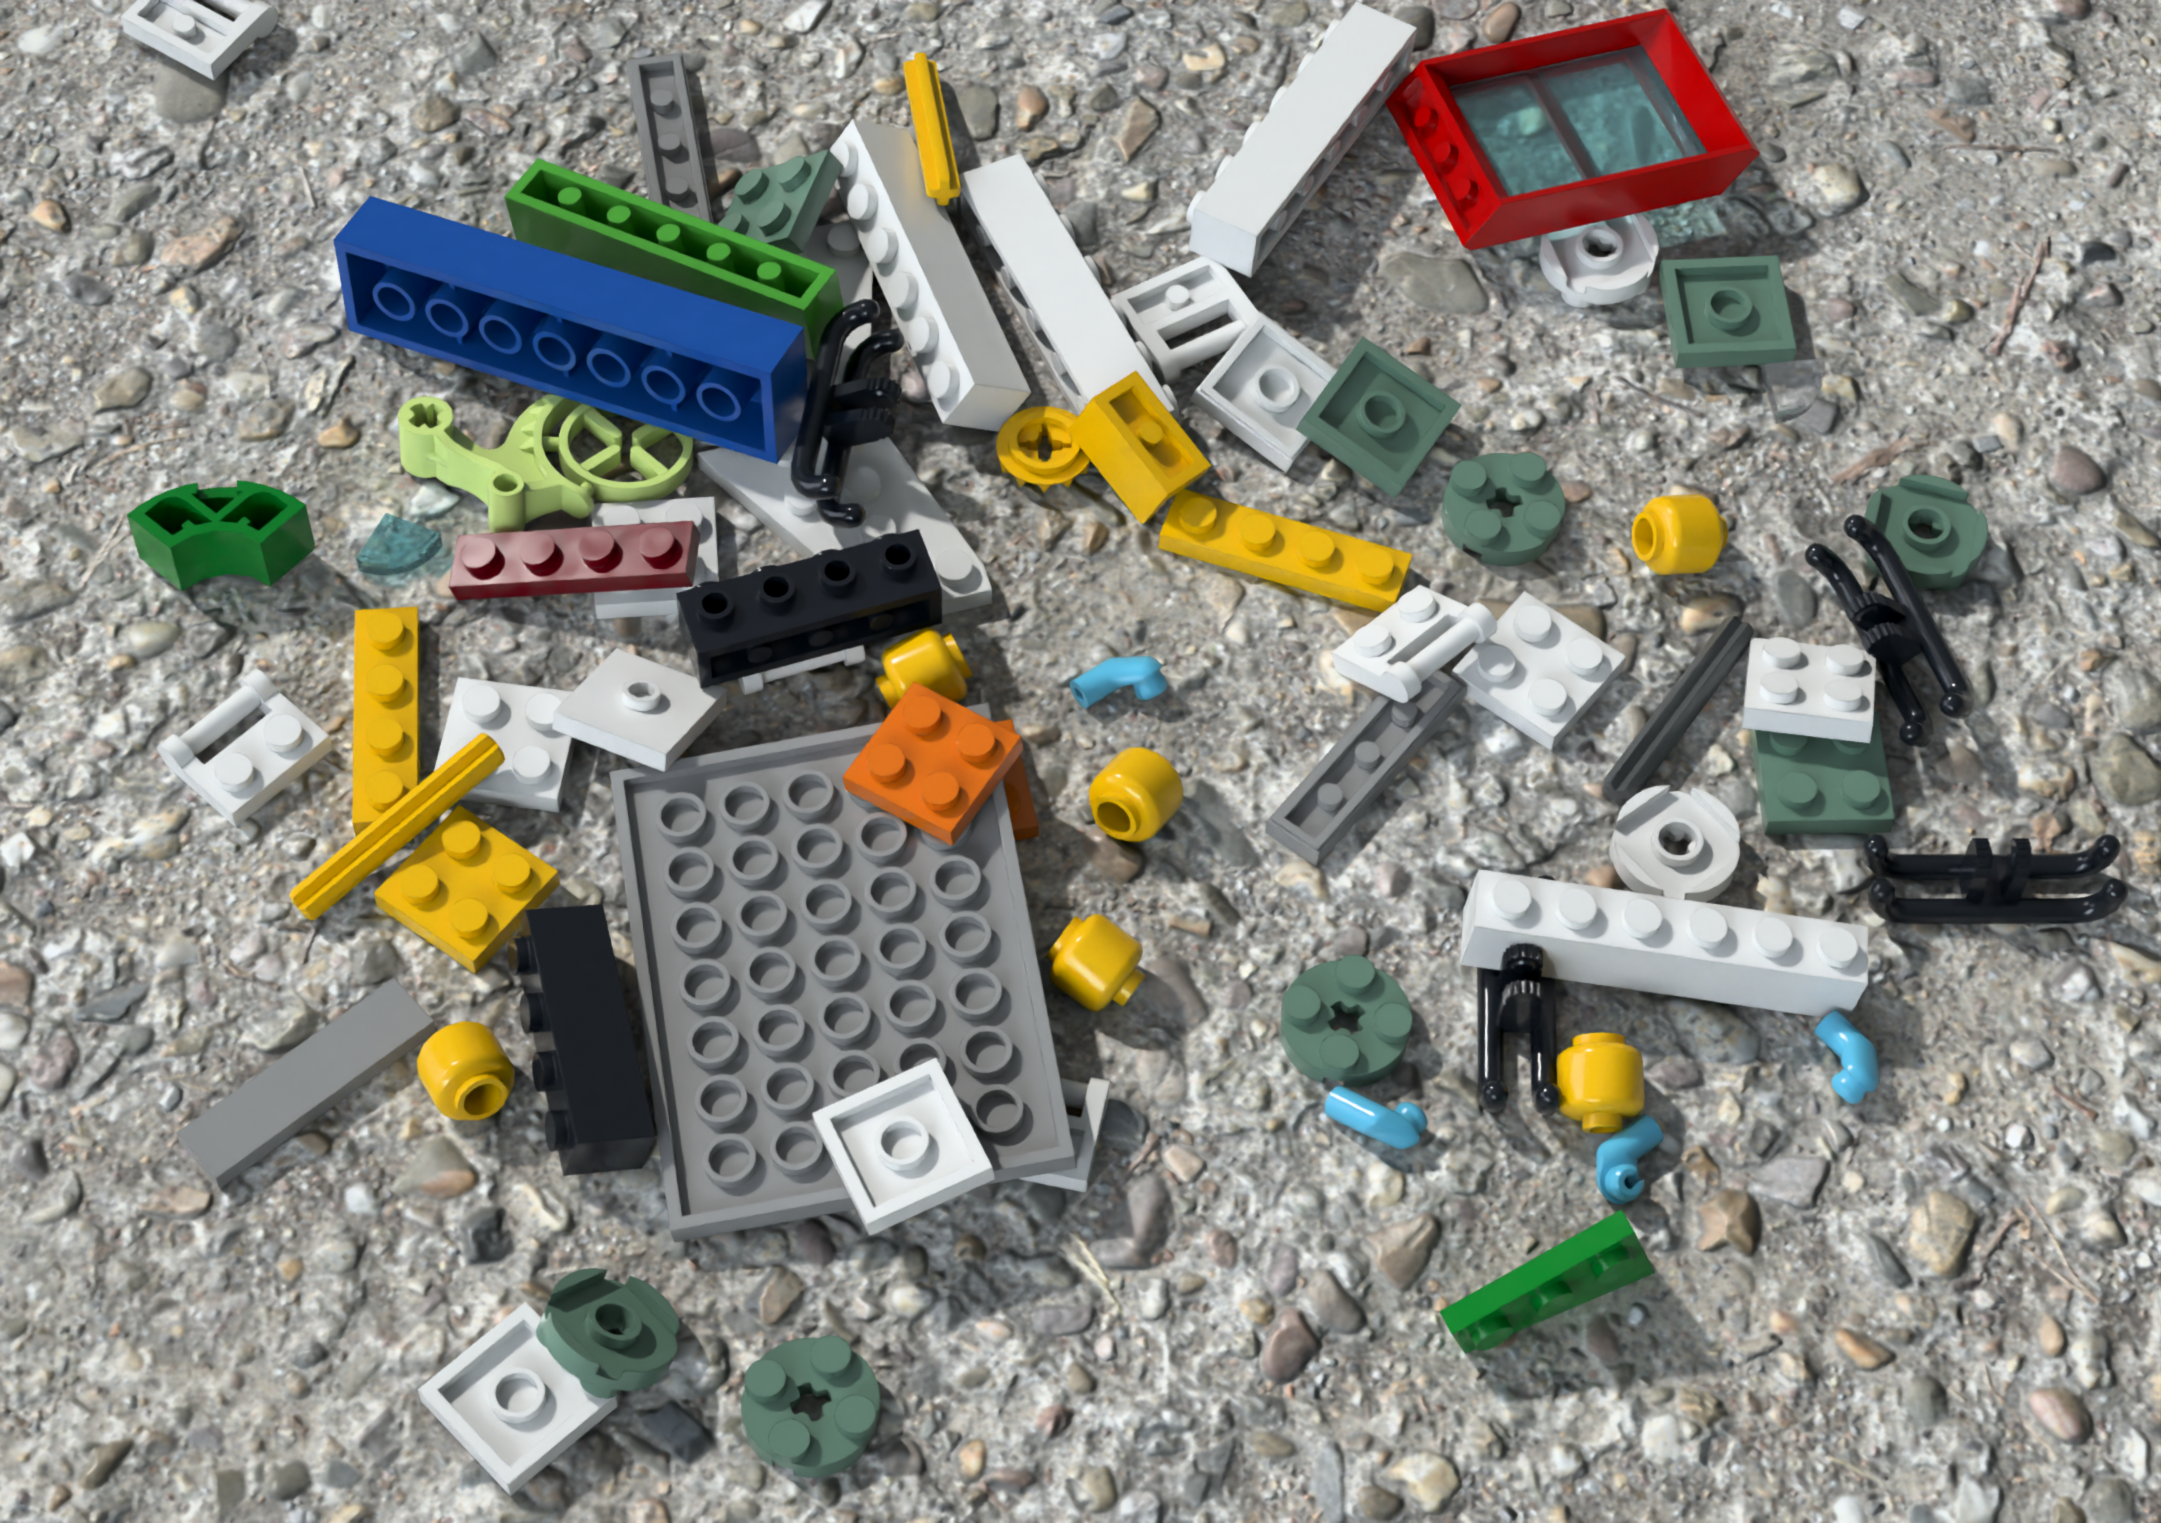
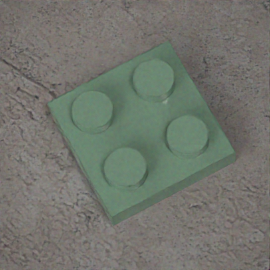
[718,149,843,254]
[1658,255,1797,368]
[1296,336,1462,499]
[1749,712,1895,835]

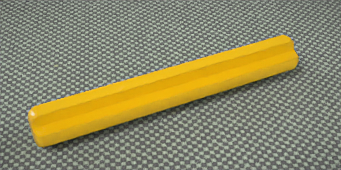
[903,52,961,206]
[289,733,505,921]

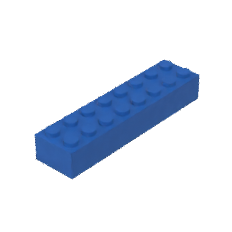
[333,196,808,464]

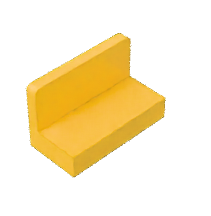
[1069,371,1211,524]

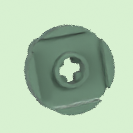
[1441,452,1566,566]
[1864,474,1988,591]
[1280,955,1413,1088]
[536,1268,680,1399]
[741,1335,881,1478]

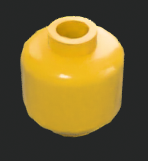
[1631,494,1728,575]
[875,627,974,710]
[1089,747,1183,842]
[1045,914,1146,1012]
[417,1021,515,1121]
[1557,1032,1645,1134]

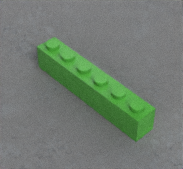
[504,158,844,360]

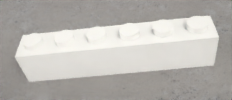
[1186,1,1417,278]
[830,119,1031,432]
[957,153,1179,420]
[1460,869,1868,1020]

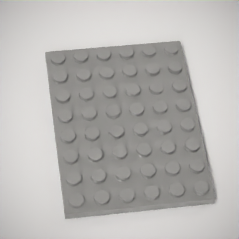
[609,703,1077,1243]

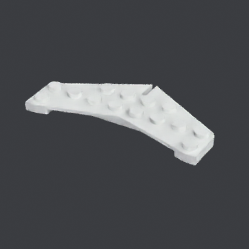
[694,220,992,615]

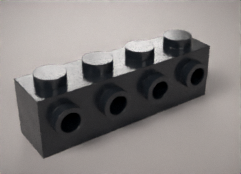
[676,529,942,689]
[507,904,656,1176]

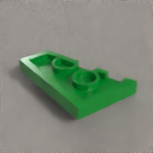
[1439,1209,1655,1354]

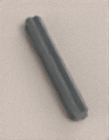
[1602,616,1754,806]

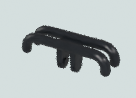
[791,299,904,528]
[1804,514,1974,747]
[1862,834,2128,924]
[1477,875,1563,1116]

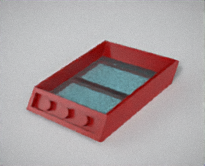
[1385,8,1760,250]

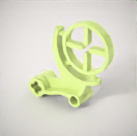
[398,393,694,533]

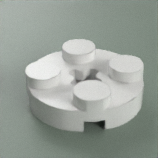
[1539,213,1659,308]
[1609,785,1741,903]

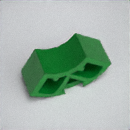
[127,480,316,591]

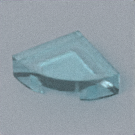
[356,513,443,576]

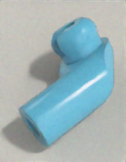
[1070,656,1168,708]
[1814,1010,1880,1104]
[1325,1085,1428,1149]
[1596,1114,1664,1204]

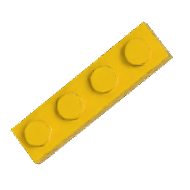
[1158,489,1413,613]
[352,606,420,837]

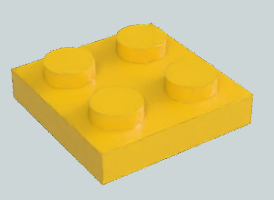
[374,805,560,974]

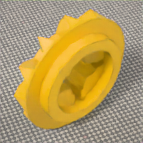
[996,406,1090,493]

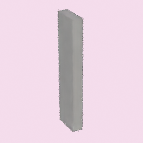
[626,53,713,223]
[1265,669,1467,867]
[176,977,436,1189]

